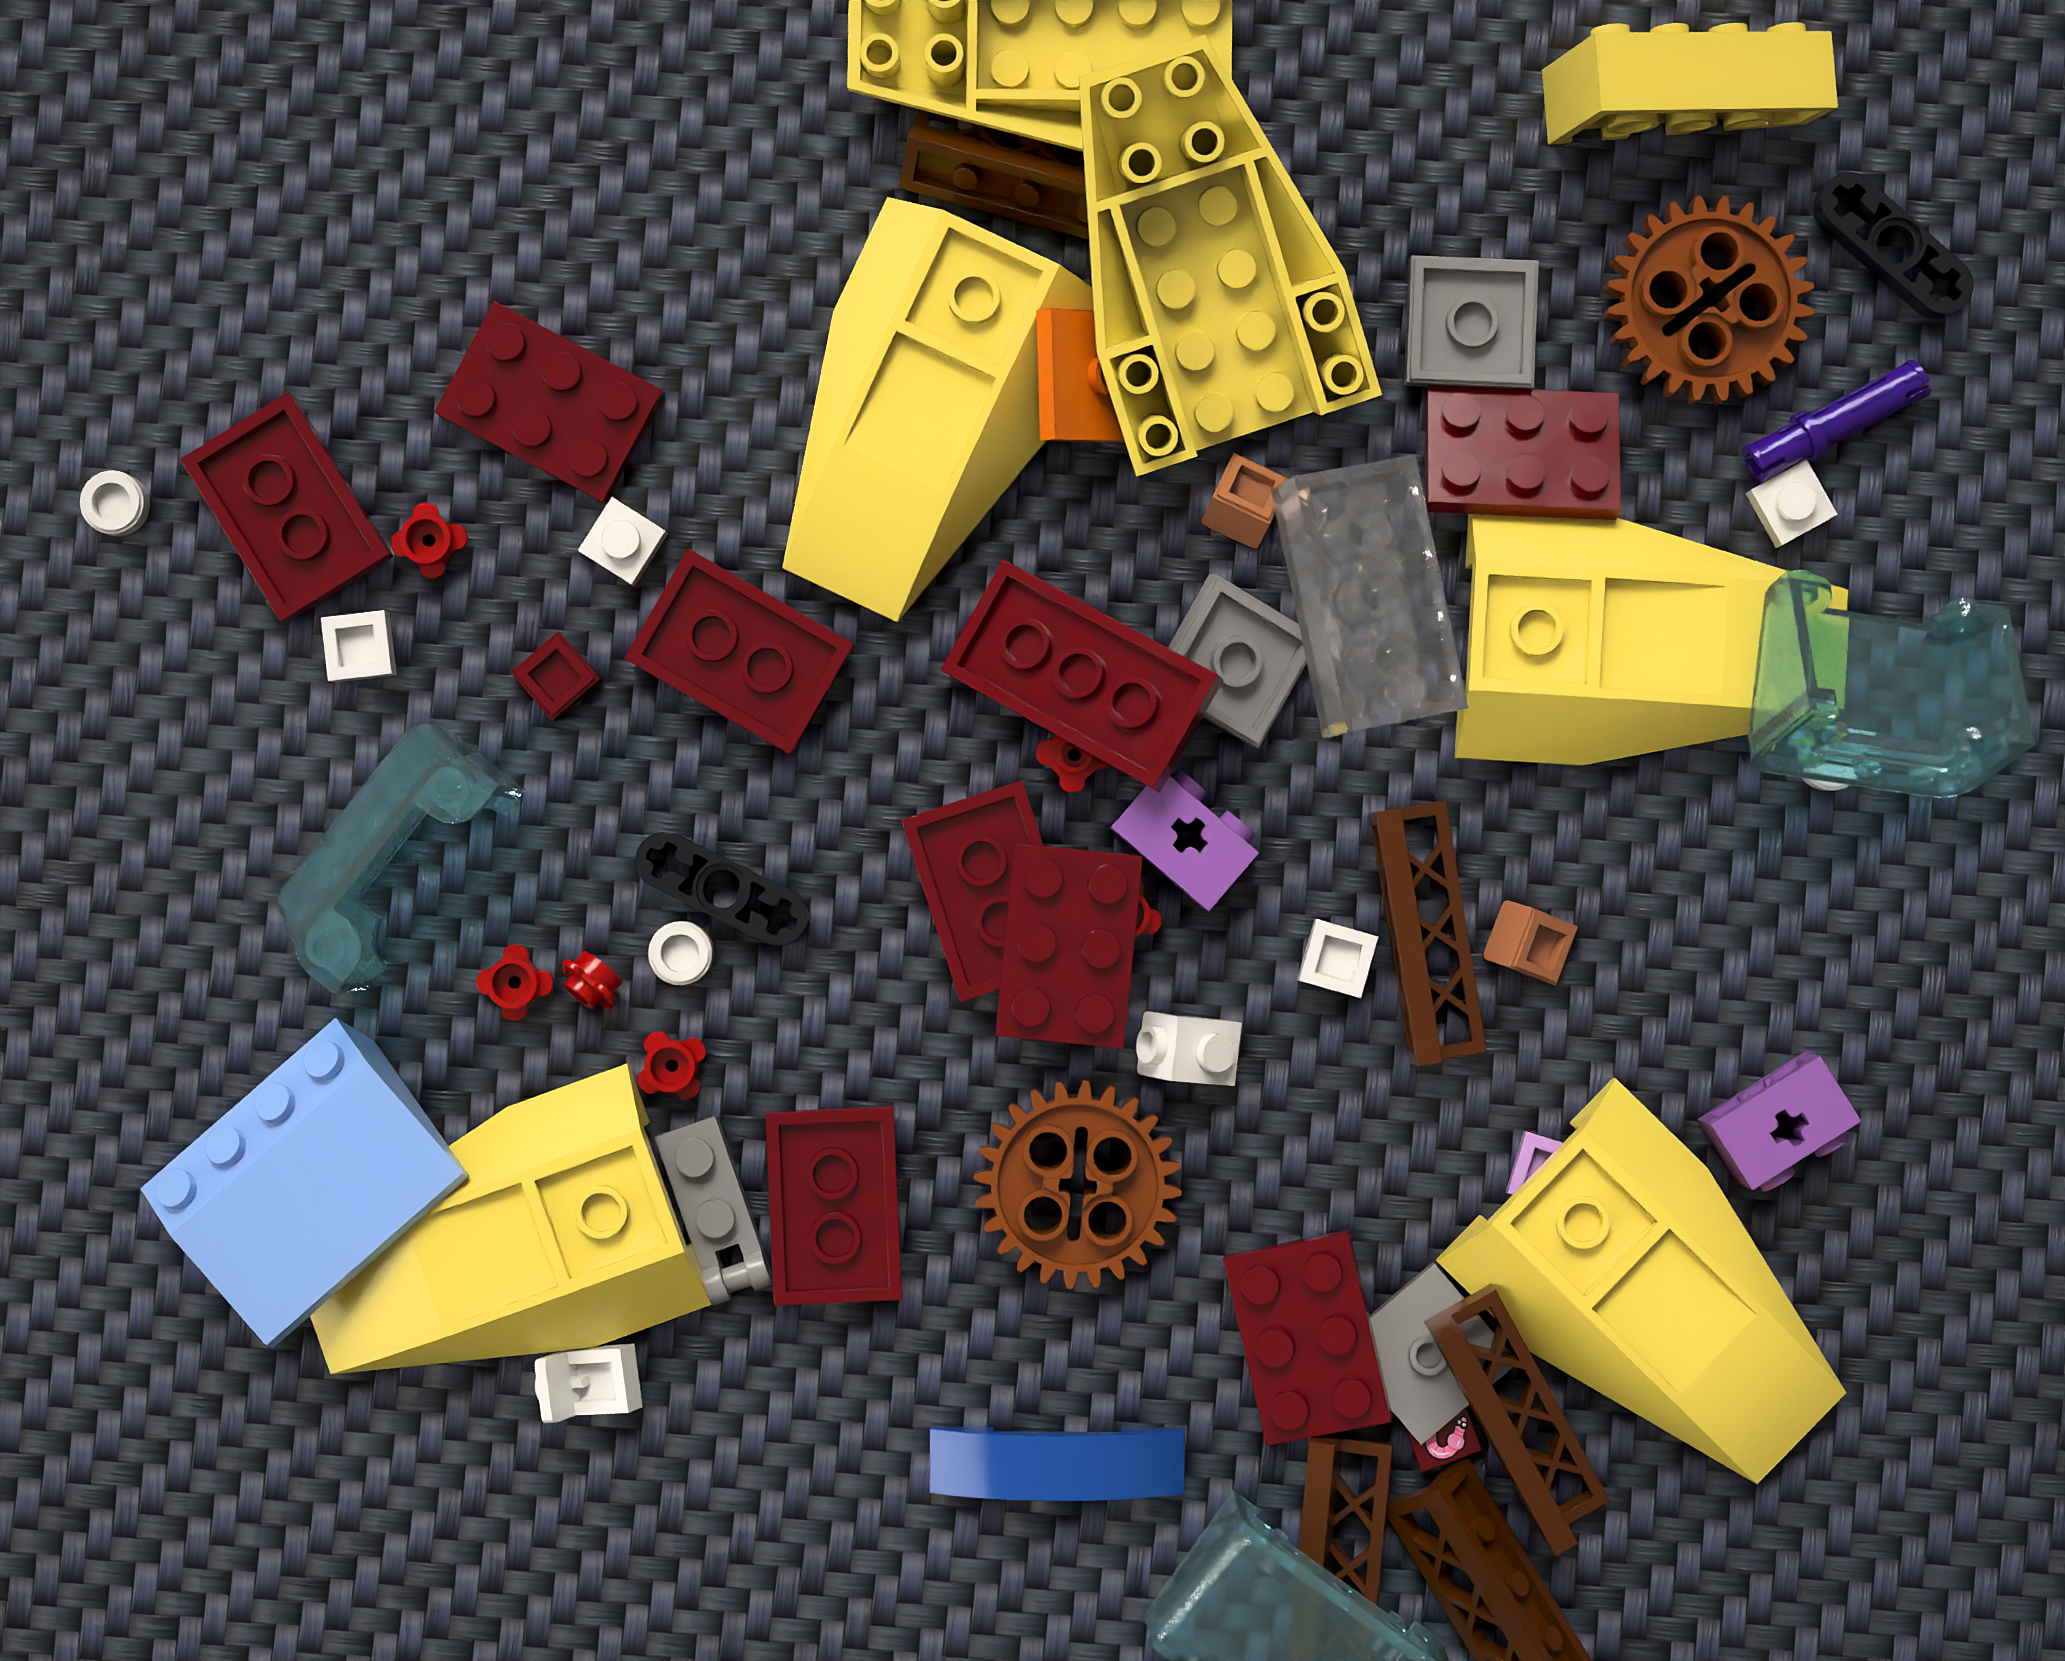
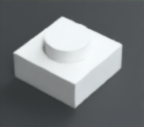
[1745,459,1838,548]
[578,497,668,587]
[321,610,397,683]
[1297,919,1378,998]

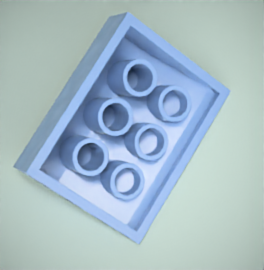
[140,1018,469,1348]

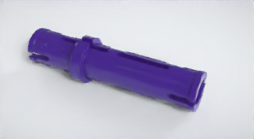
[1742,359,1931,483]

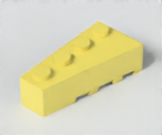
[1542,22,1838,145]

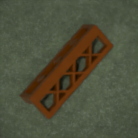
[899,109,1089,240]
[1368,801,1487,1067]
[1424,1284,1610,1556]
[1288,1434,1395,1661]
[1387,1458,1592,1661]

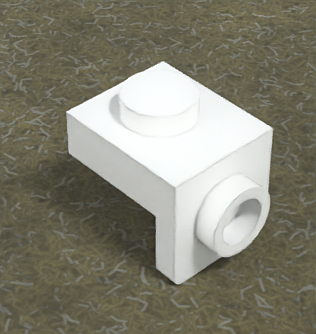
[1136,1011,1242,1086]
[535,1344,643,1423]

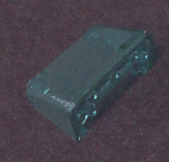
[1748,570,2036,798]
[277,724,526,994]
[1145,1490,1450,1661]

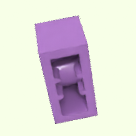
[1109,769,1259,911]
[1697,1052,1861,1191]

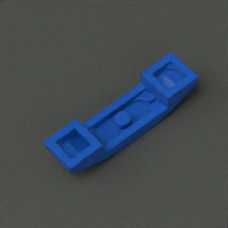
[930,1426,1185,1501]

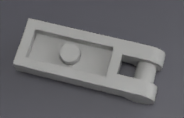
[655,1114,773,1306]

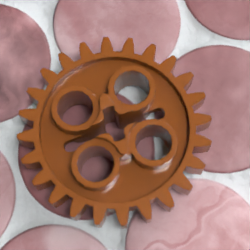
[1603,195,1814,405]
[974,1079,1182,1289]

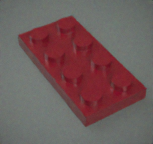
[940,559,1224,793]

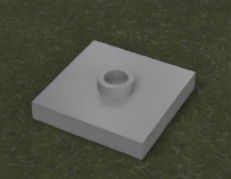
[1404,255,1539,389]
[1168,574,1321,748]
[1370,1262,1513,1445]

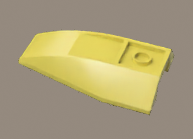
[847,0,1232,152]
[1078,35,1382,477]
[782,197,1093,623]
[1454,514,1848,766]
[310,1063,712,1374]
[1436,1077,1846,1484]

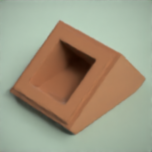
[1201,452,1290,549]
[1483,900,1578,986]

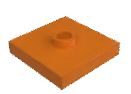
[1036,308,1125,443]

